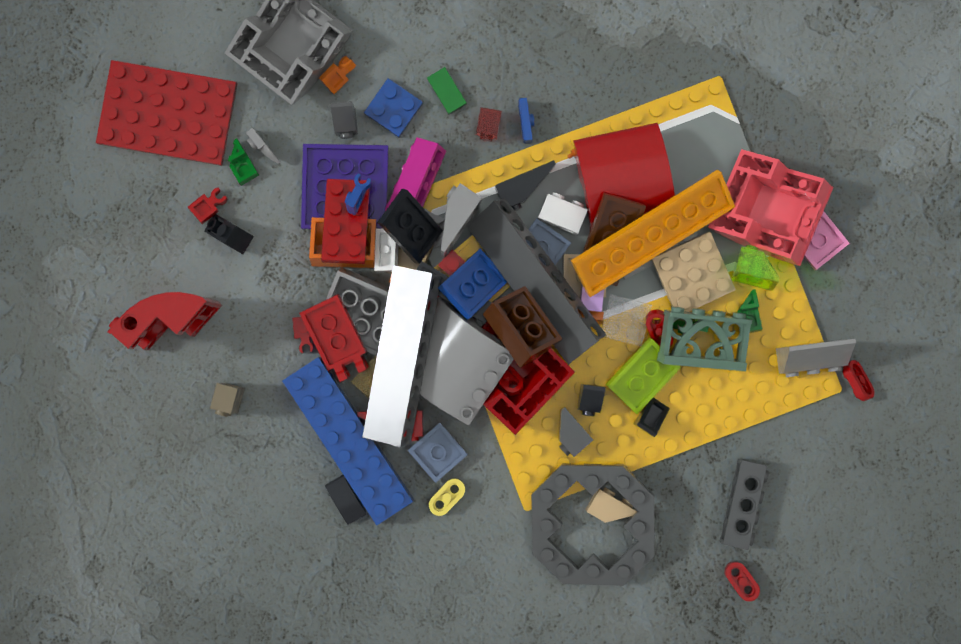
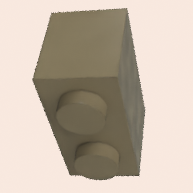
[210,383,245,417]

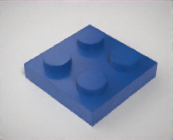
[364,78,423,138]

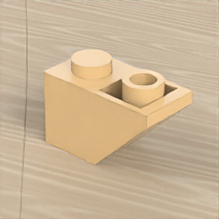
[585,487,637,523]

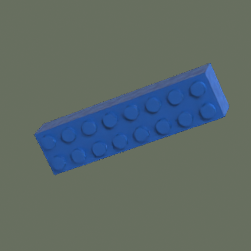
[282,357,414,525]

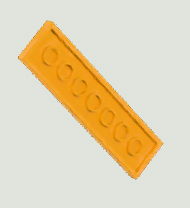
[571,170,735,297]

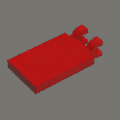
[299,294,369,382]

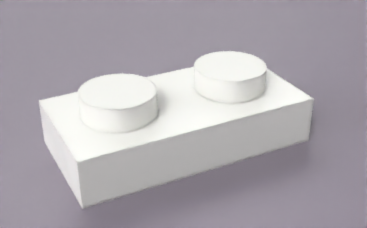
[374,228,398,272]

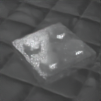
[601,294,652,347]

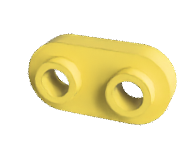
[429,478,465,516]

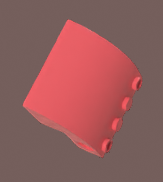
[708,149,834,266]

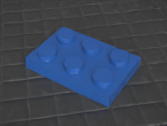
[438,248,507,320]

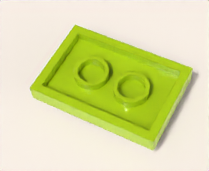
[606,338,681,414]

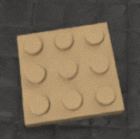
[651,231,736,312]

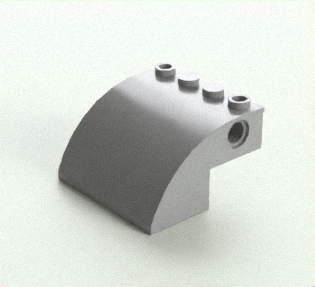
[225,0,353,105]
[413,297,514,425]

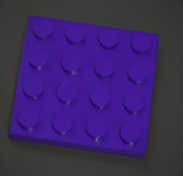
[301,144,389,230]

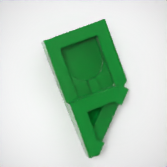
[228,138,259,186]
[737,289,762,333]

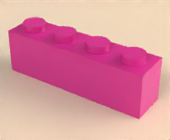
[385,137,446,211]

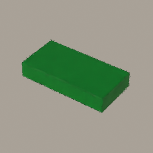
[427,67,467,115]

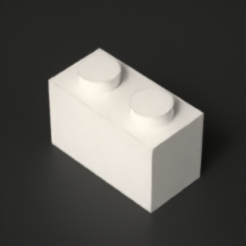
[538,192,587,235]

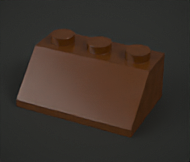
[483,286,562,368]

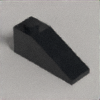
[495,160,556,211]

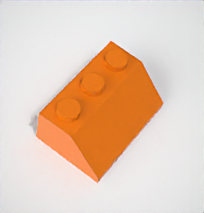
[309,217,376,268]

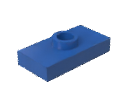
[518,98,534,144]

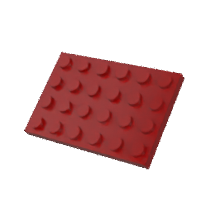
[96,60,237,166]

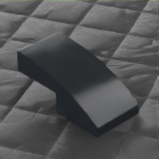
[325,475,366,525]

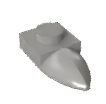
[246,127,281,164]

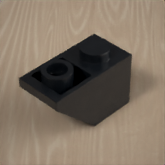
[204,214,254,254]

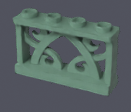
[657,306,752,371]

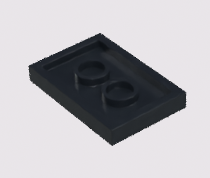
[377,189,443,264]

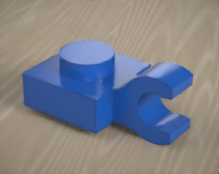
[345,174,371,215]

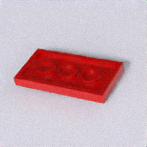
[321,179,370,264]

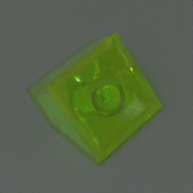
[731,245,779,291]

